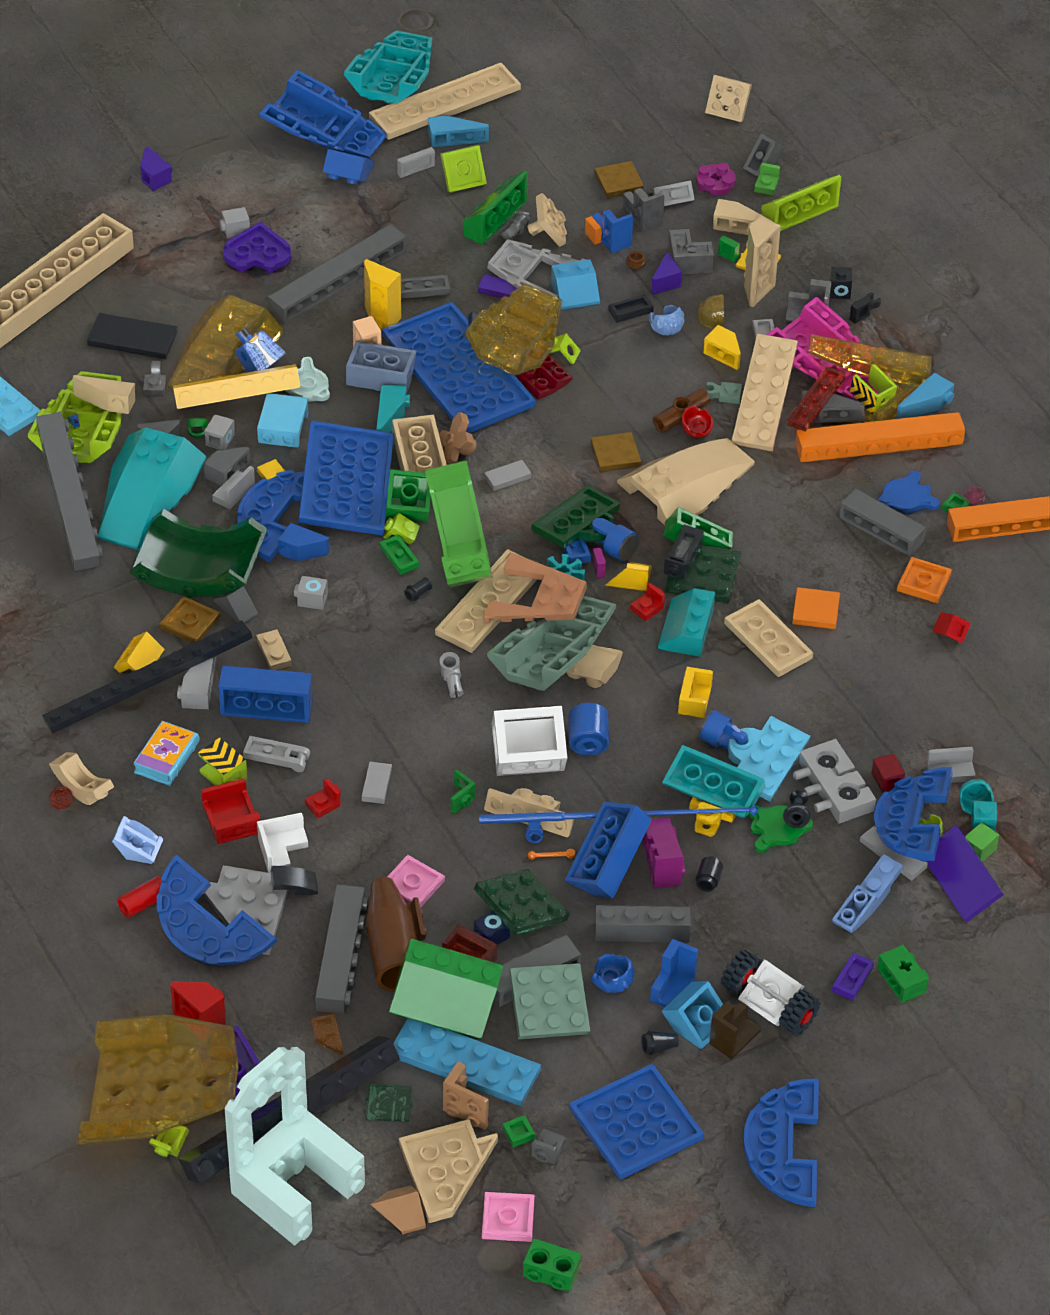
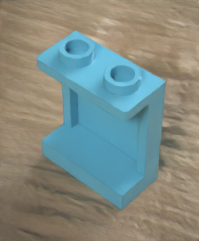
[257,393,309,448]

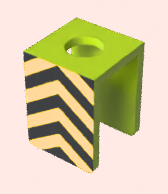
[850,364,897,415]
[198,738,247,786]

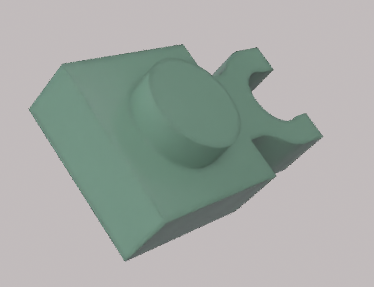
[706,382,742,404]

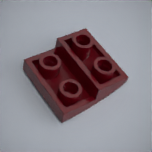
[514,354,573,399]

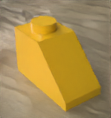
[703,325,741,370]

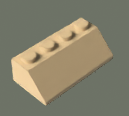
[744,216,781,307]

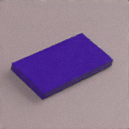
[926,825,1004,922]

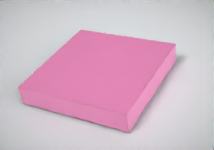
[387,855,445,907]
[482,1192,535,1242]

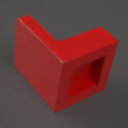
[933,612,971,643]

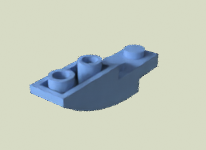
[832,854,903,933]

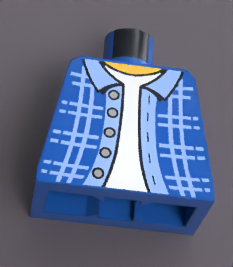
[235,327,286,373]

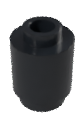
[696,856,723,892]

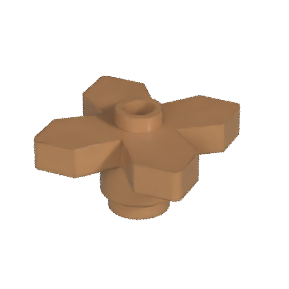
[439,412,476,465]

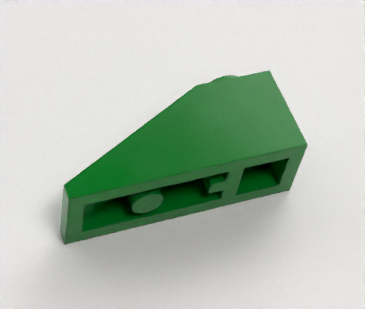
[664,507,733,550]

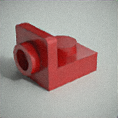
[630,583,665,622]
[305,778,341,819]

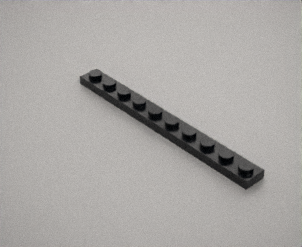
[42,620,253,734]

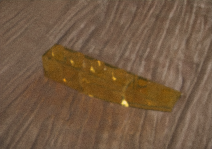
[809,334,932,386]

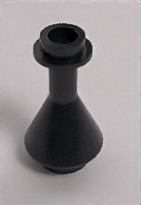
[783,789,811,828]

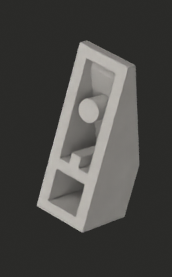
[177,656,216,710]

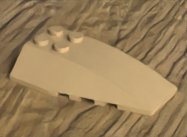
[617,438,755,525]

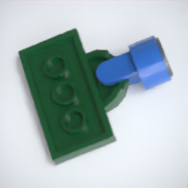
[532,485,639,562]

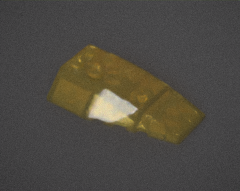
[465,284,562,375]
[168,295,284,390]

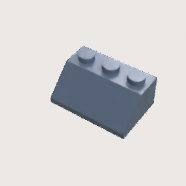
[346,341,416,395]

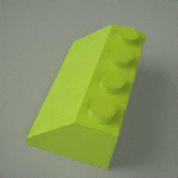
[761,175,841,231]

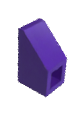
[140,147,172,191]

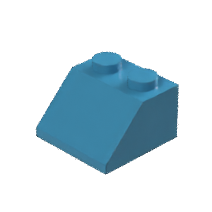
[551,259,600,310]
[661,981,723,1049]

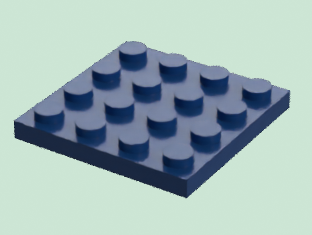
[569,1064,704,1180]

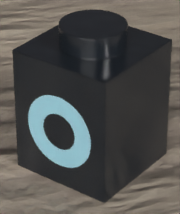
[830,267,852,299]

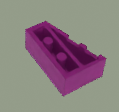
[642,817,685,889]

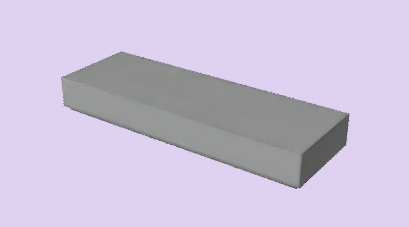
[860,825,927,881]

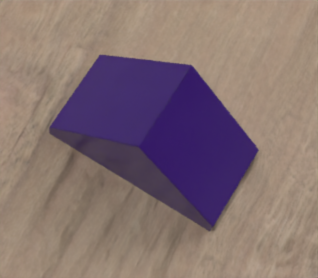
[651,253,682,294]

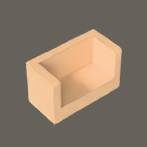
[353,316,381,348]

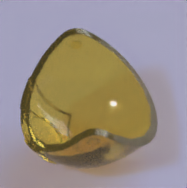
[698,294,724,329]

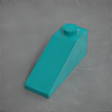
[376,385,410,433]

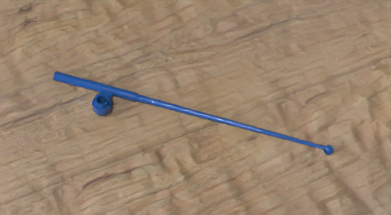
[479,805,758,844]

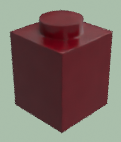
[871,754,905,793]

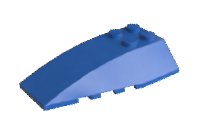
[259,70,387,159]

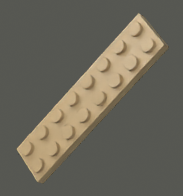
[369,63,521,140]

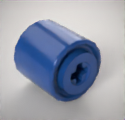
[568,703,609,755]

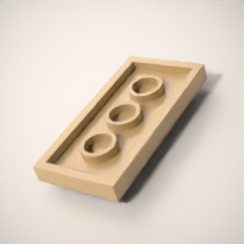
[724,599,813,677]

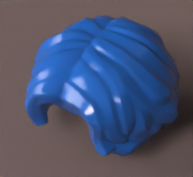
[590,954,635,993]

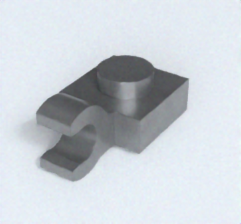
[143,361,166,396]

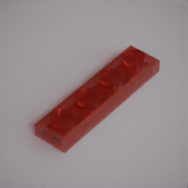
[787,367,845,432]

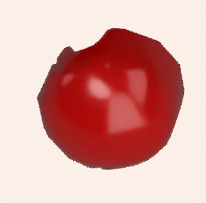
[682,405,713,438]

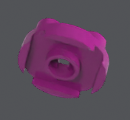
[696,163,736,196]

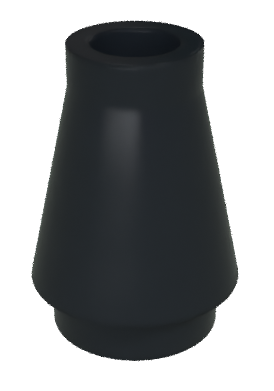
[641,1031,679,1055]

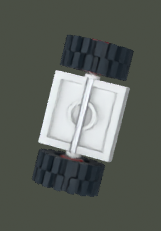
[721,949,821,1036]

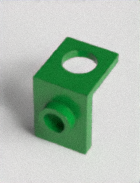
[451,769,476,814]

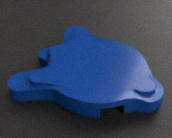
[878,471,940,514]

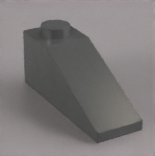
[801,390,865,423]

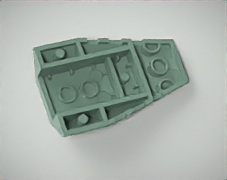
[487,596,616,691]

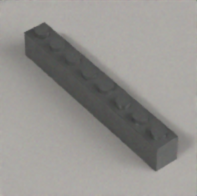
[268,224,407,324]
[36,412,103,571]

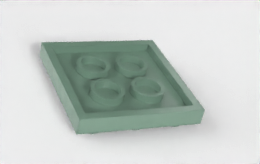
[509,963,590,1039]

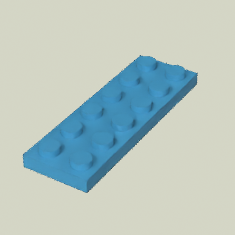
[393,1019,541,1106]

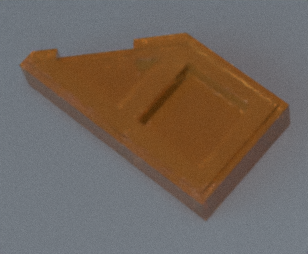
[311,1014,344,1054]

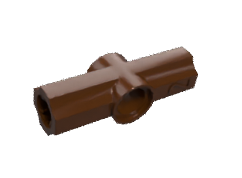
[653,388,710,433]

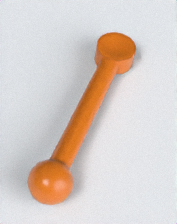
[527,849,575,860]

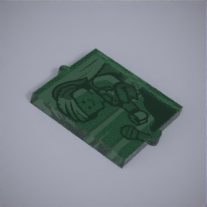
[365,1084,413,1122]

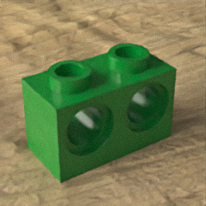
[523,1239,581,1292]

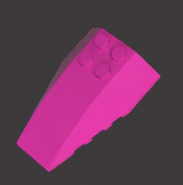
[767,297,886,402]

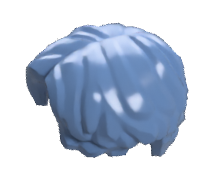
[649,305,685,336]

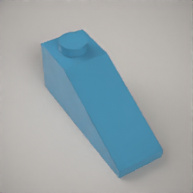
[428,116,489,147]
[896,373,954,419]

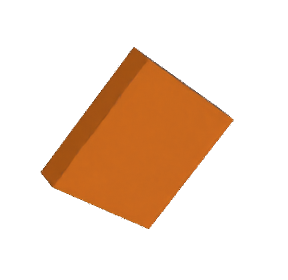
[897,557,952,604]
[792,587,840,629]

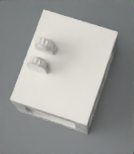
[492,706,567,776]

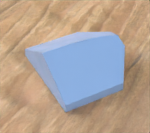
[112,816,163,864]

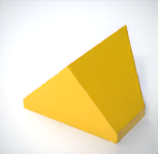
[604,562,652,591]

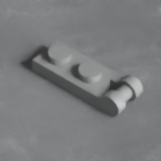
[243,736,311,772]

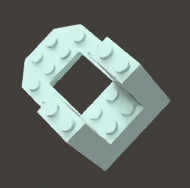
[225,1047,365,1246]

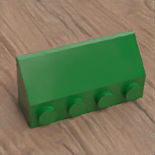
[462,171,528,245]

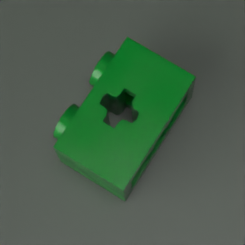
[877,945,929,1003]

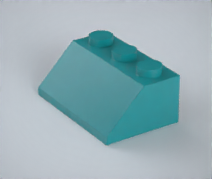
[658,588,715,657]

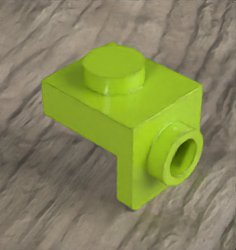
[383,513,420,545]
[149,1119,190,1157]

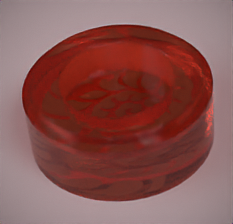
[49,787,73,809]

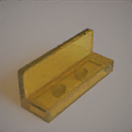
[861,381,917,423]

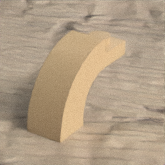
[49,752,114,805]

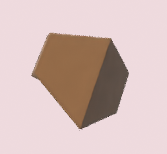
[370,1185,426,1234]

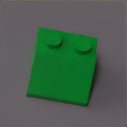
[386,469,431,523]

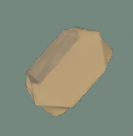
[566,645,623,688]

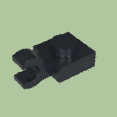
[850,292,881,324]

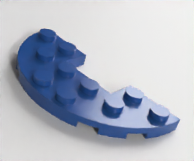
[237,470,304,562]
[874,767,953,862]
[157,855,278,966]
[743,1079,819,1207]

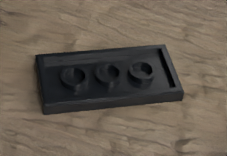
[87,313,178,359]

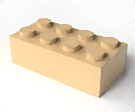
[392,415,447,473]

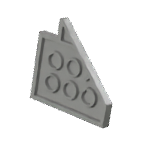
[203,865,289,955]

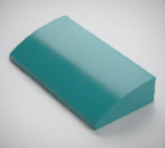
[662,745,765,818]

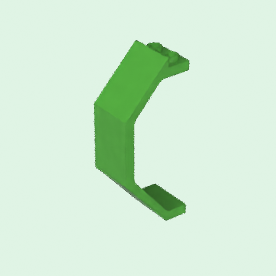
[425,461,493,588]

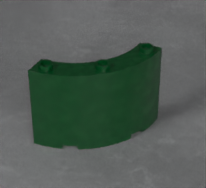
[129,509,267,597]

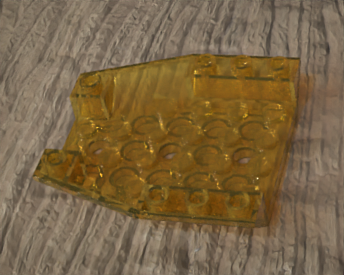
[77,1014,239,1145]

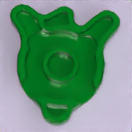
[748,805,813,853]

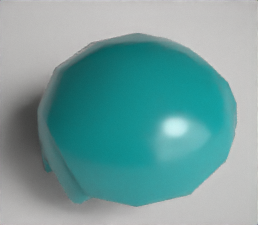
[959,779,994,815]

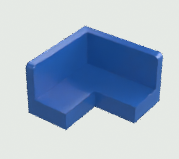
[592,209,633,253]
[650,939,698,1007]

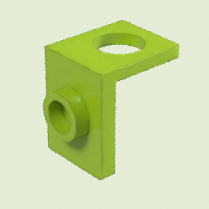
[539,333,580,364]

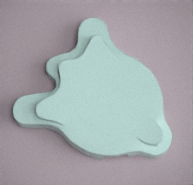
[285,357,330,402]

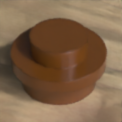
[626,251,646,269]

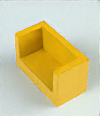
[678,667,713,718]

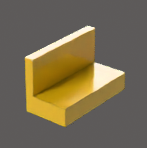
[114,631,165,673]

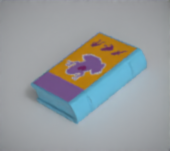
[134,721,200,786]

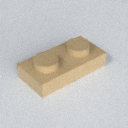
[256,629,292,670]

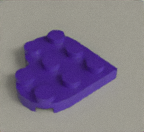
[223,222,292,273]

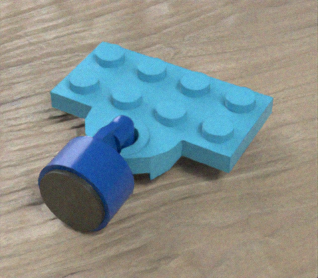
[698,710,811,802]

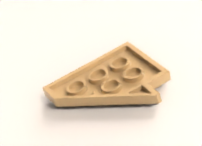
[399,1119,498,1223]

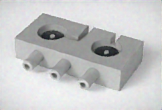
[793,739,876,824]

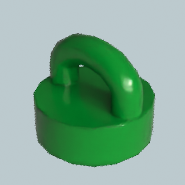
[187,418,208,438]

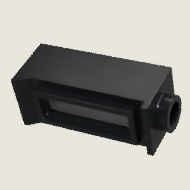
[664,524,704,580]

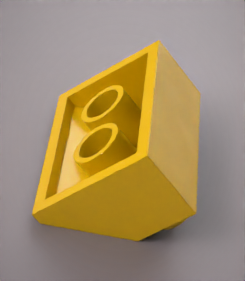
[364,259,401,330]

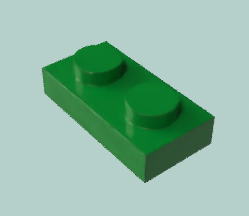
[380,534,419,575]

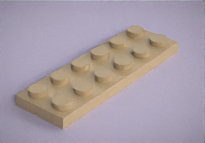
[732,334,798,452]
[435,549,538,653]

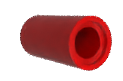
[117,876,162,919]

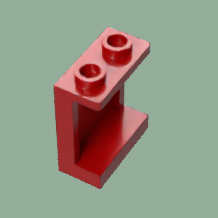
[201,779,261,845]

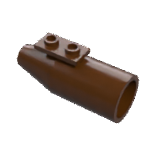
[366,877,427,992]

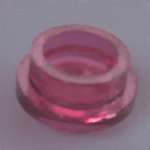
[964,486,985,504]

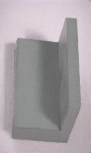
[648,181,695,206]
[212,466,255,509]
[926,747,975,783]

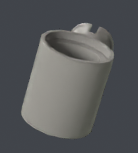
[440,652,464,698]

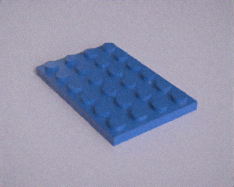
[298,421,394,536]

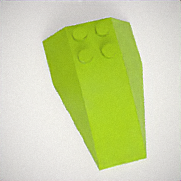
[28,371,121,463]

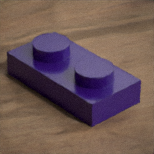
[832,953,874,1001]

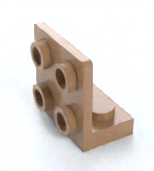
[443,1062,489,1130]

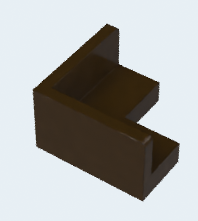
[709,1001,761,1060]

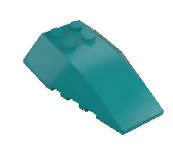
[344,30,432,104]
[98,427,207,550]

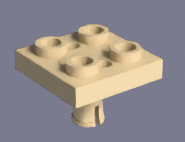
[705,75,752,122]
[527,193,567,247]

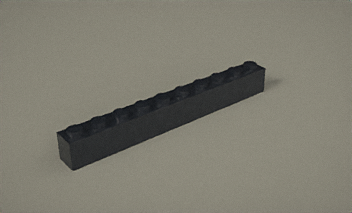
[178,1036,401,1184]

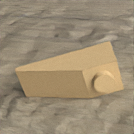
[713,199,773,235]
[73,375,135,414]

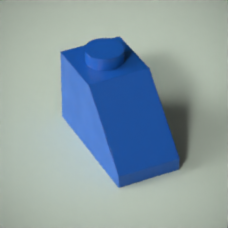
[278,523,329,561]

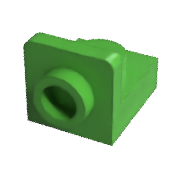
[754,163,780,196]

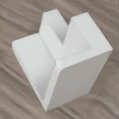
[257,813,308,873]

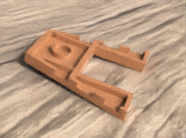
[483,552,587,622]

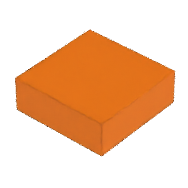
[585,216,602,245]

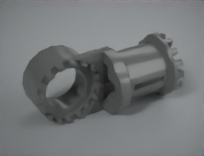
[499,209,531,241]

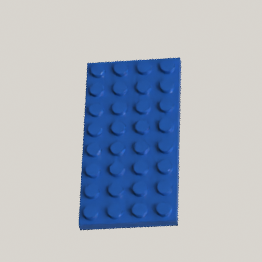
[382,302,536,433]

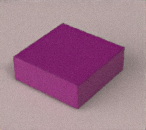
[592,548,606,579]

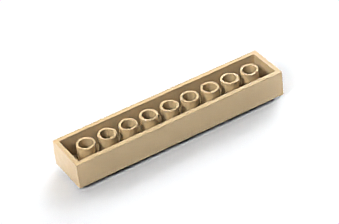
[0,213,134,348]

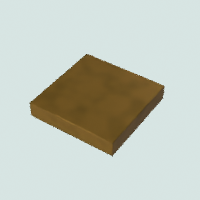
[594,161,644,198]
[591,432,641,472]
[159,596,221,643]

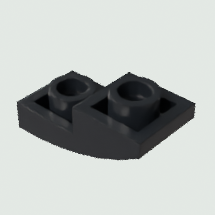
[270,866,318,895]

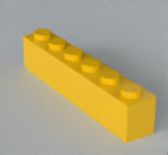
[173,364,301,409]

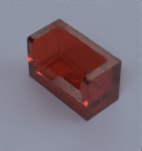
[442,924,498,963]

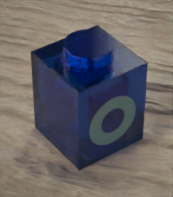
[472,908,510,951]

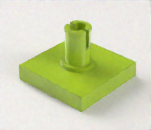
[440,145,487,192]

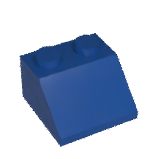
[323,149,375,185]

